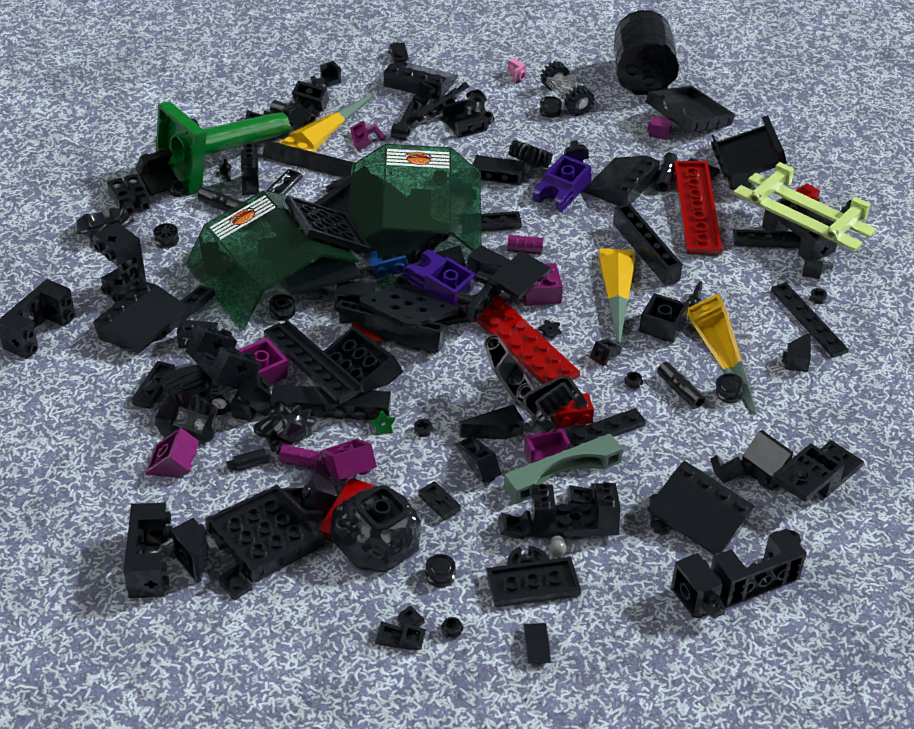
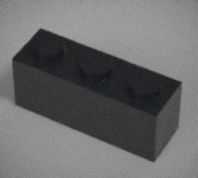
[472,155,525,186]

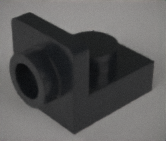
[590,339,622,366]
[218,562,253,601]

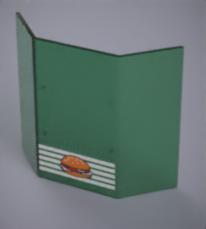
[347,144,482,252]
[185,191,359,331]

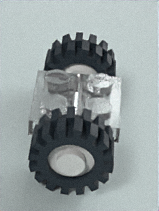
[540,61,595,116]

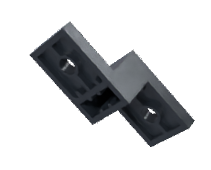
[772,440,864,502]

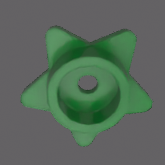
[370,411,396,436]

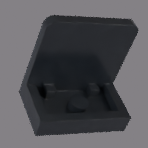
[135,148,178,195]

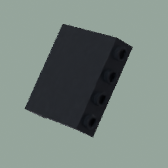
[710,115,787,182]

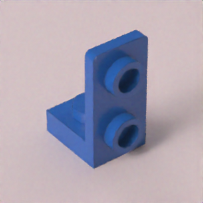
[369,251,409,278]

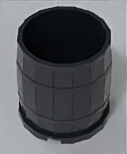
[614,10,679,95]

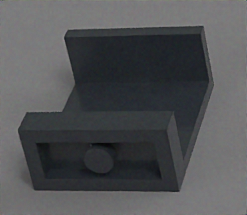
[442,99,488,138]

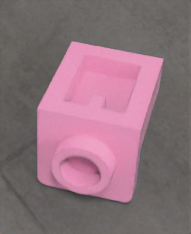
[508,58,526,83]

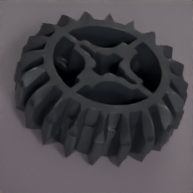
[508,140,553,168]

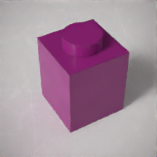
[647,116,672,140]

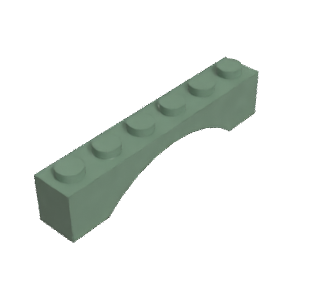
[504,434,623,504]

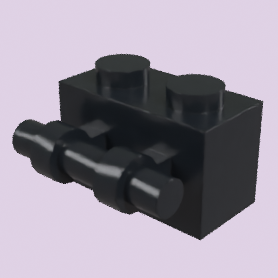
[289,80,330,117]

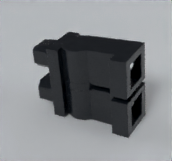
[241,143,259,195]
[107,173,150,214]

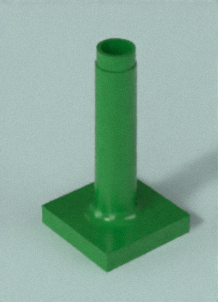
[156,101,290,195]

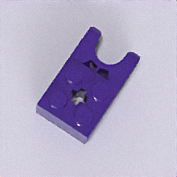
[532,155,592,212]
[403,250,476,305]

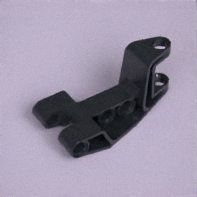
[484,335,589,432]

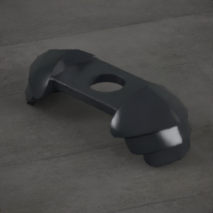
[464,89,487,119]

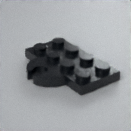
[486,546,581,607]

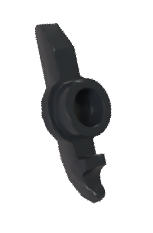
[220,159,232,182]

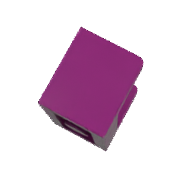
[524,429,570,464]

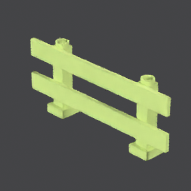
[733,162,877,252]

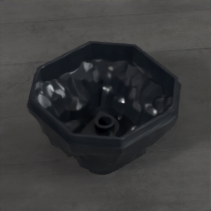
[329,485,421,572]

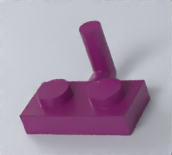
[350,120,386,151]

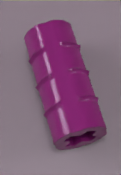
[507,235,544,254]
[279,445,322,469]

